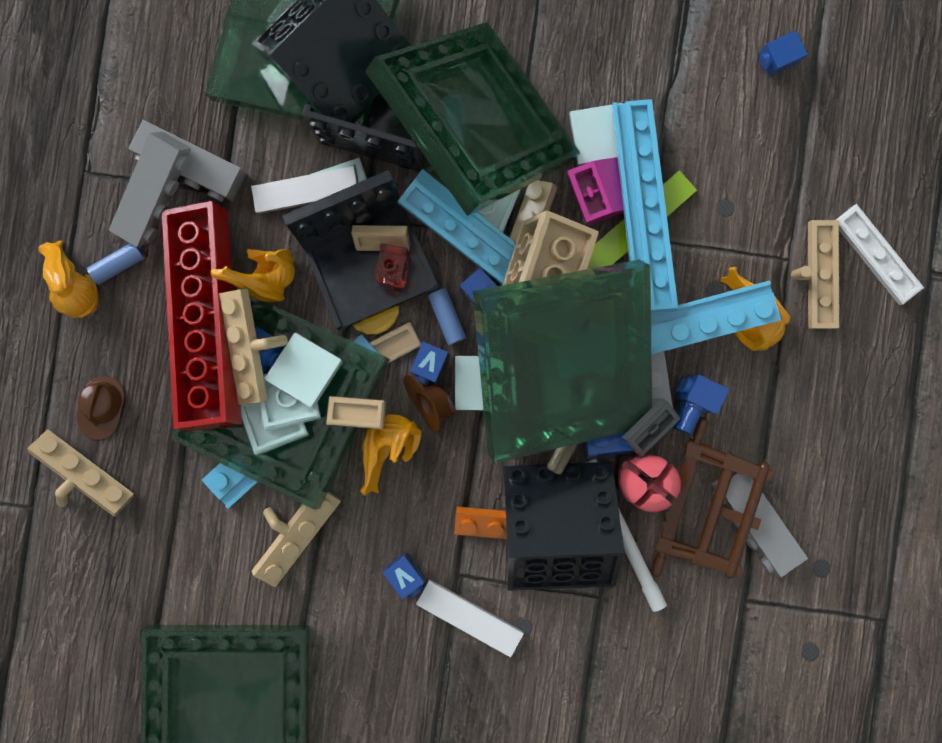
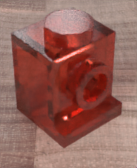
[373,243,411,289]

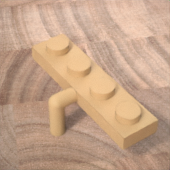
[510,179,558,243]
[791,220,839,329]
[219,289,288,405]
[27,429,134,517]
[252,484,341,587]

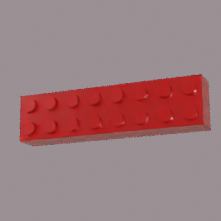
[162,201,242,432]

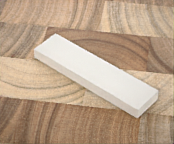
[251,166,359,214]
[836,204,924,305]
[416,579,524,657]

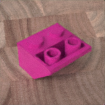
[567,157,624,227]

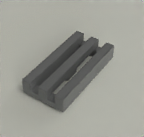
[622,398,681,457]

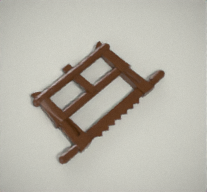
[651,417,775,578]

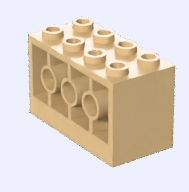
[490,210,599,345]

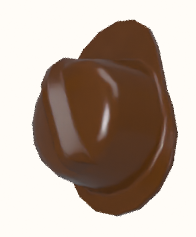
[403,375,456,433]
[77,376,125,440]

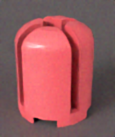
[617,453,681,513]

